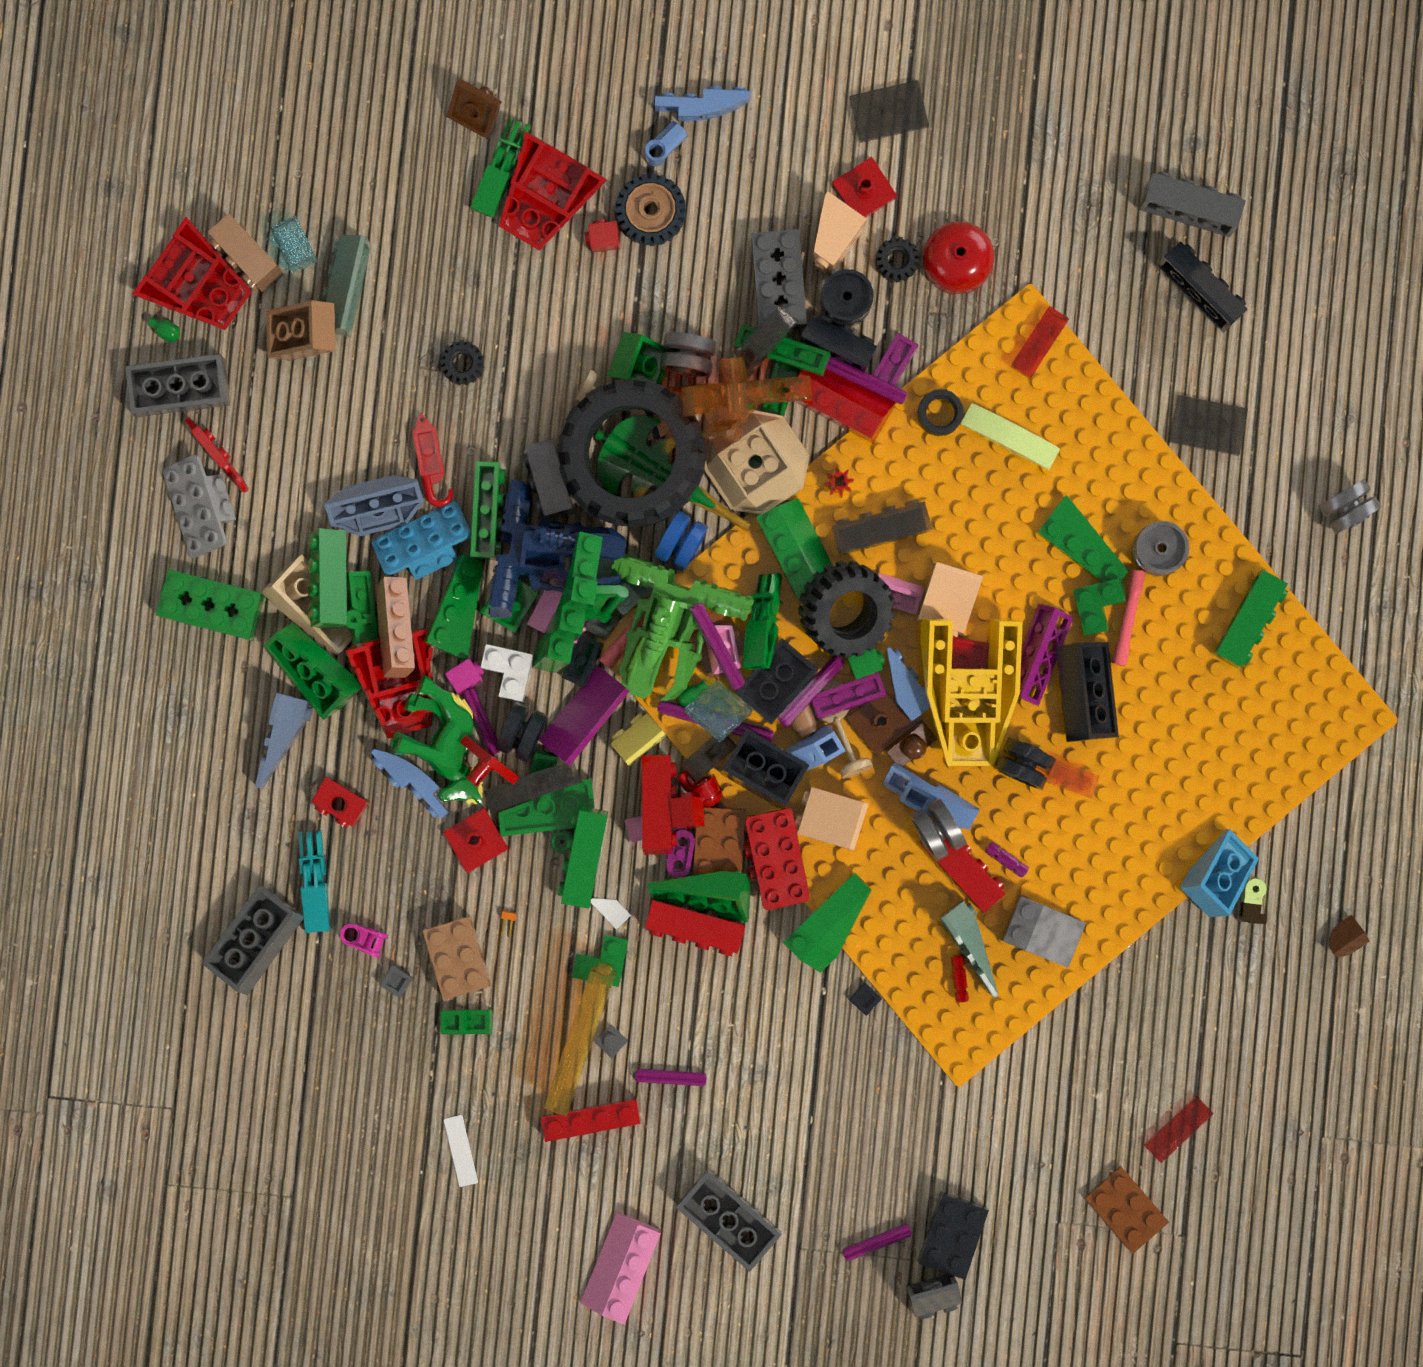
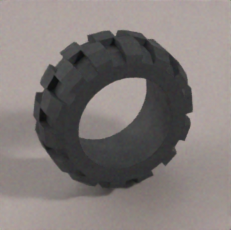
[557,379,706,528]

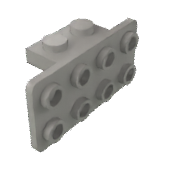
[163,455,236,558]

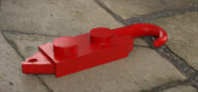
[412,413,453,507]
[185,417,249,493]

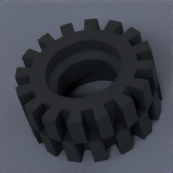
[876,237,919,283]
[440,340,484,385]

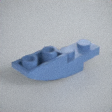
[655,86,751,122]
[371,749,450,819]
[882,763,980,830]

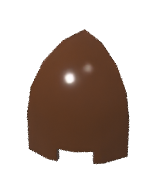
[1329,915,1370,957]

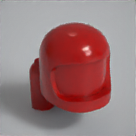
[677,765,723,807]

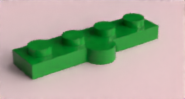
[343,571,378,646]

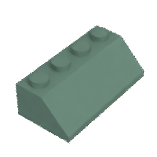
[323,235,371,337]

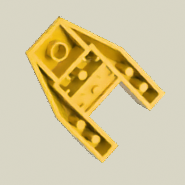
[920,618,1023,766]

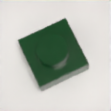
[530,749,558,778]

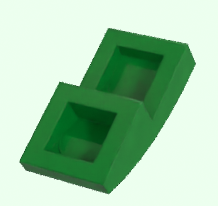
[441,1010,492,1035]

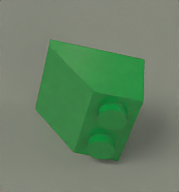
[607,331,670,385]

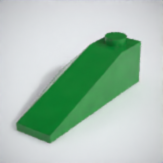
[647,871,750,923]
[783,873,872,973]

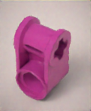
[340,923,389,958]

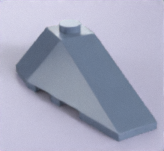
[255,693,313,789]

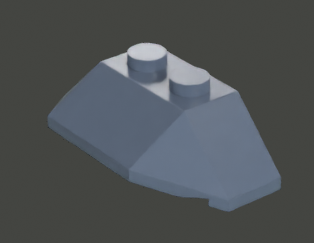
[324,475,424,536]

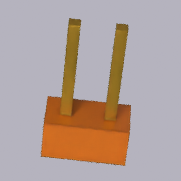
[501,910,517,937]

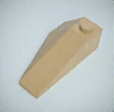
[261,554,352,655]

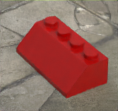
[788,369,896,444]

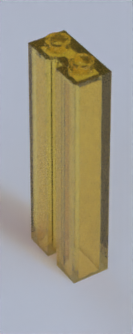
[544,963,617,1116]

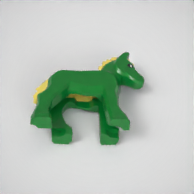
[390,676,484,805]

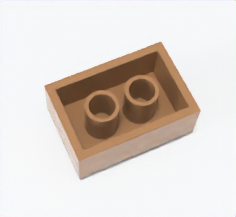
[208,213,284,293]
[266,300,336,361]
[423,916,492,1000]

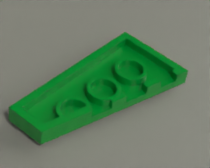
[423,554,484,661]

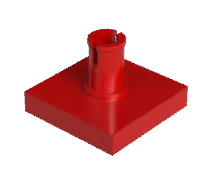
[832,157,898,218]
[460,735,519,787]
[443,808,509,873]

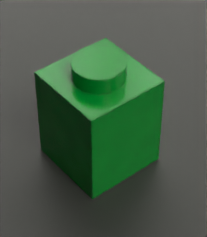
[847,648,885,680]

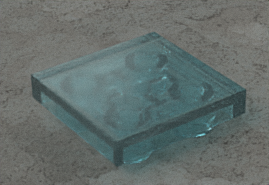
[684,681,753,742]

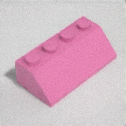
[580,1212,661,1325]

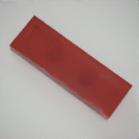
[1010,306,1069,379]
[1144,1096,1214,1163]

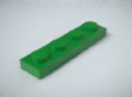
[734,324,831,376]

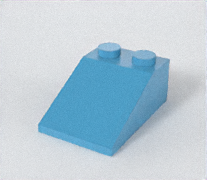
[1180,829,1259,917]

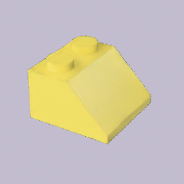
[611,713,666,767]

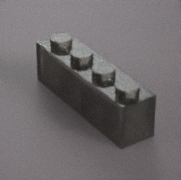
[831,499,932,556]

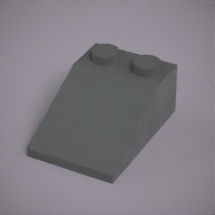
[906,1274,962,1319]

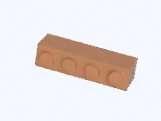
[375,577,415,678]

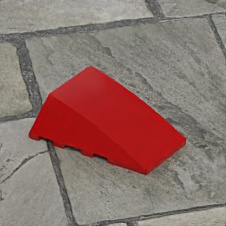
[499,131,607,251]
[132,216,252,330]
[345,628,433,738]

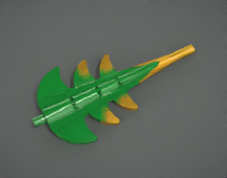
[595,415,751,532]

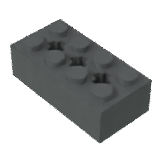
[1139,172,1246,237]
[751,229,807,332]
[125,354,231,418]
[202,885,304,995]
[676,1168,782,1272]

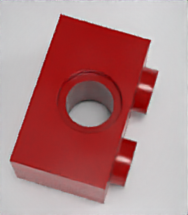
[311,777,370,828]

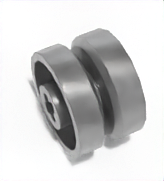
[660,332,716,377]
[1318,479,1382,535]
[1132,521,1189,577]
[910,798,967,862]

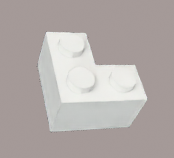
[481,644,534,703]

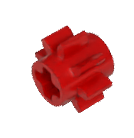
[824,467,854,498]

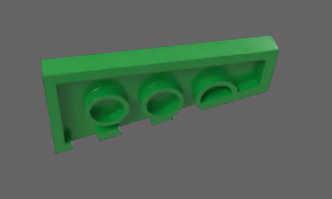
[1037,494,1128,582]
[498,778,595,837]

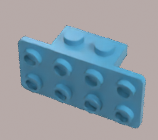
[372,501,472,580]

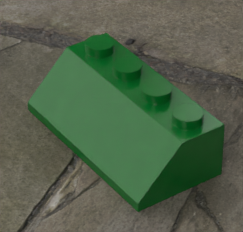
[756,498,834,605]

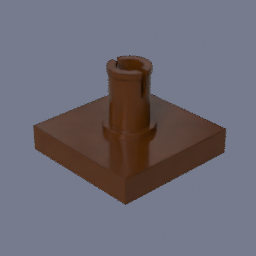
[446,79,502,139]
[847,690,914,756]

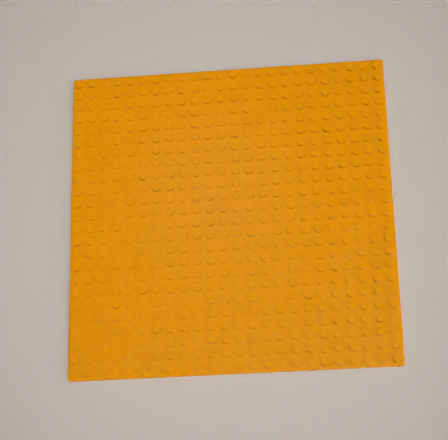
[596,284,1398,1087]

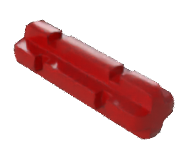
[951,955,969,1003]

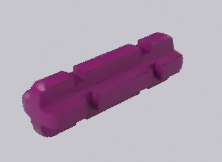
[985,842,1029,878]

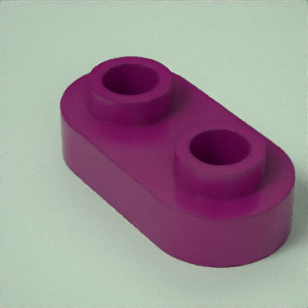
[666,829,695,878]

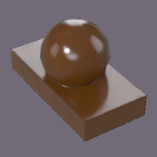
[885,720,937,767]

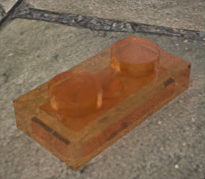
[1046,760,1099,799]

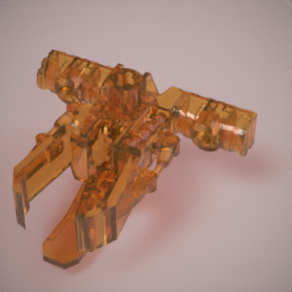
[667,357,812,442]

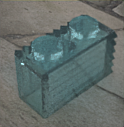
[269,216,318,274]

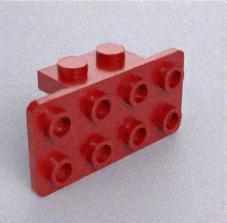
[743,808,810,910]

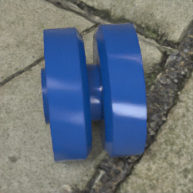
[654,511,709,573]

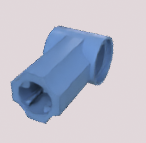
[645,121,688,167]

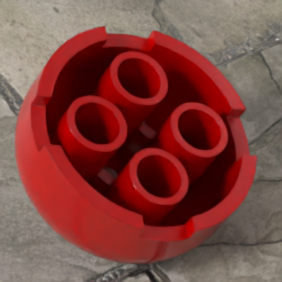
[922,221,995,295]

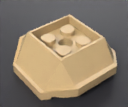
[704,409,810,515]

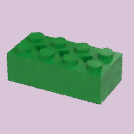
[156,569,265,641]

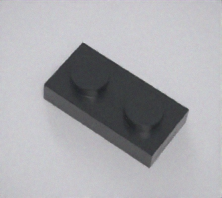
[562,635,604,688]

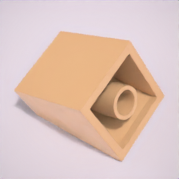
[812,192,867,274]
[917,562,983,638]
[795,787,868,851]

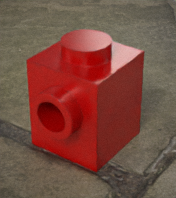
[584,219,620,253]
[670,792,705,829]

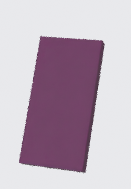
[538,666,629,766]

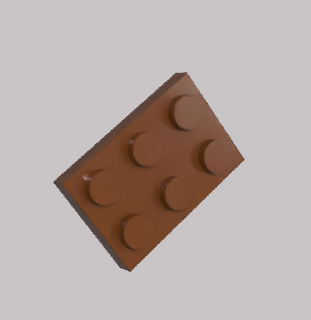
[693,807,745,876]
[1084,1166,1169,1254]

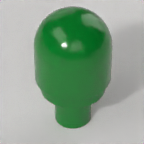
[148,317,181,343]
[677,680,709,707]

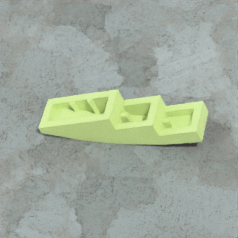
[960,403,1060,470]

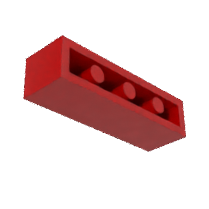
[642,755,677,855]
[918,839,1006,913]
[645,900,745,957]
[541,1098,641,1142]

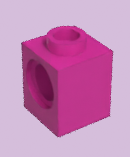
[445,658,485,695]

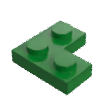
[1073,578,1126,636]
[572,935,628,987]

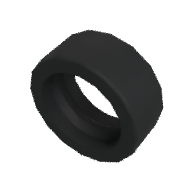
[917,389,964,436]

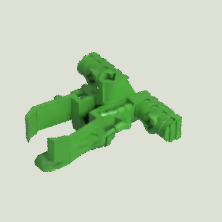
[611,553,754,701]

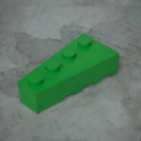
[264,623,362,720]

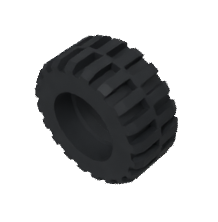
[798,561,895,658]

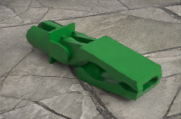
[471,117,531,219]
[743,573,783,670]

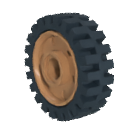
[616,173,686,246]

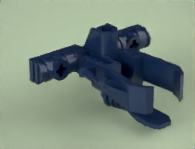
[488,480,626,619]

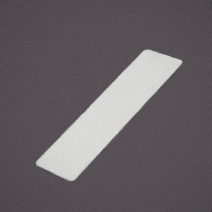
[444,1115,478,1187]

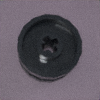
[820,269,874,327]
[496,702,548,763]
[994,738,1056,790]

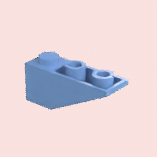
[886,647,930,722]
[785,724,846,770]

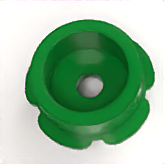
[550,830,571,854]

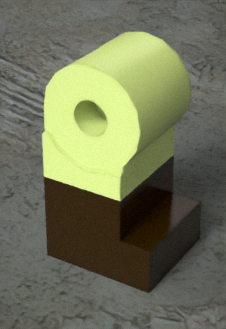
[1239,879,1267,924]

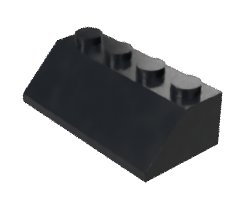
[1157,241,1248,333]
[1056,642,1119,742]

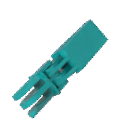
[298,830,331,934]

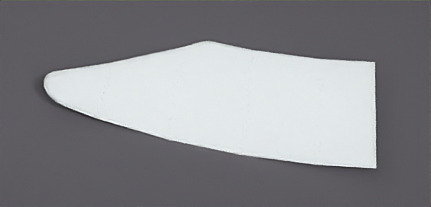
[591,898,631,930]

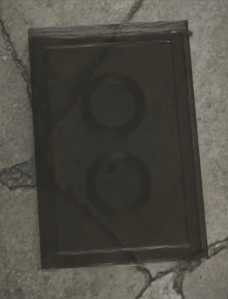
[849,80,929,143]
[1168,395,1248,456]

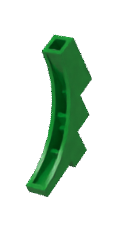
[532,532,603,673]

